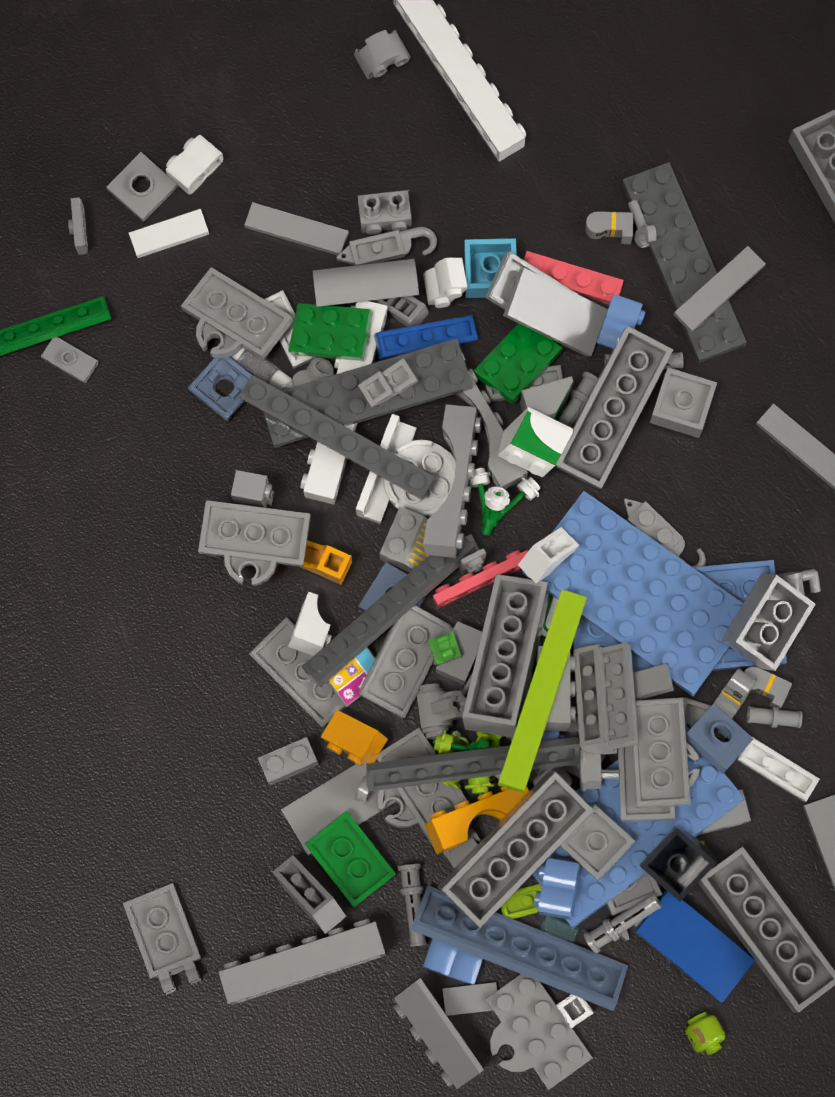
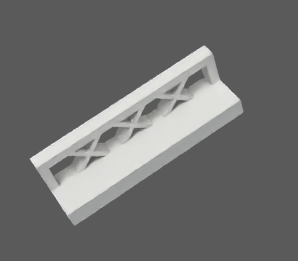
[356,414,417,524]

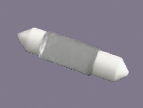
[230,348,293,390]

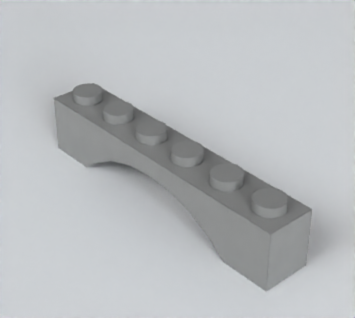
[456,353,528,490]
[423,404,482,558]

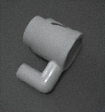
[778,569,821,595]

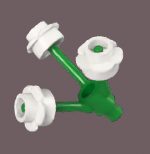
[468,468,541,536]

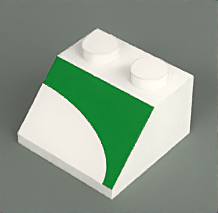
[498,407,573,477]

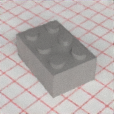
[722,574,815,671]

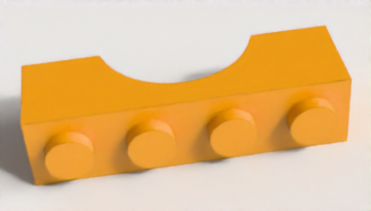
[299,540,352,585]
[424,786,529,855]

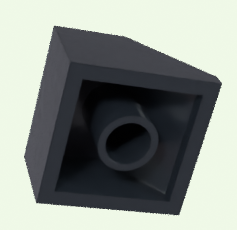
[640,826,717,902]

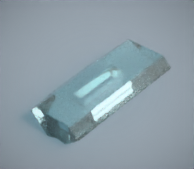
[539,916,579,943]

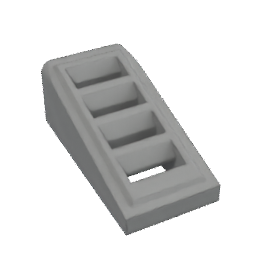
[372,296,429,327]

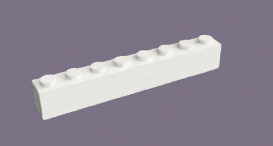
[393,0,526,162]
[301,301,388,505]

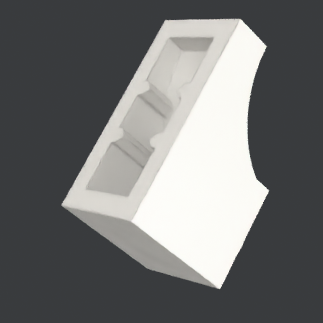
[518,527,580,583]
[288,592,332,656]

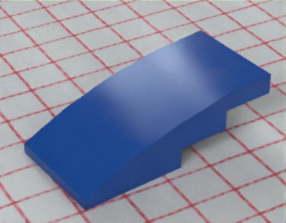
[635,890,755,1003]

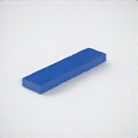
[374,315,478,359]

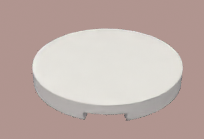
[383,440,456,517]

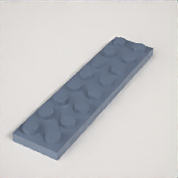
[411,885,628,1011]

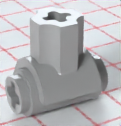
[417,683,467,739]

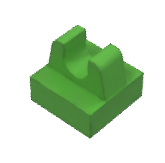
[428,631,462,666]

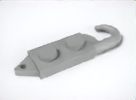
[337,227,437,266]
[624,499,706,567]

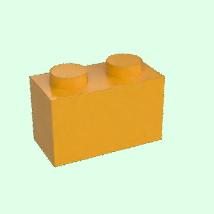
[321,710,388,766]

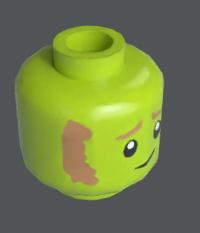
[685,1012,726,1055]

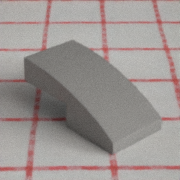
[358,358,419,408]

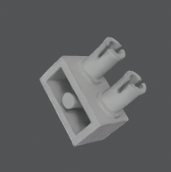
[358,190,412,235]

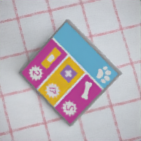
[327,647,375,707]

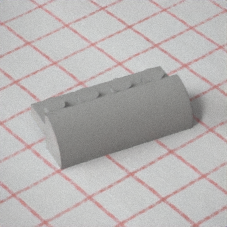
[313,259,419,307]
[574,642,638,754]

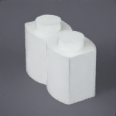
[166,135,223,195]
[423,258,468,308]

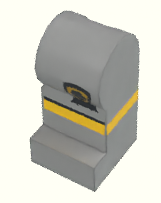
[585,212,633,244]
[744,667,792,709]
[713,668,757,719]

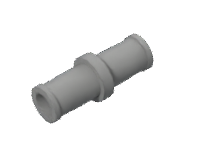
[747,706,802,728]

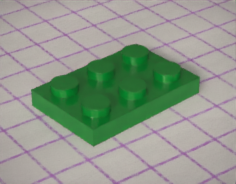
[288,303,373,361]
[474,323,562,405]
[304,810,396,907]

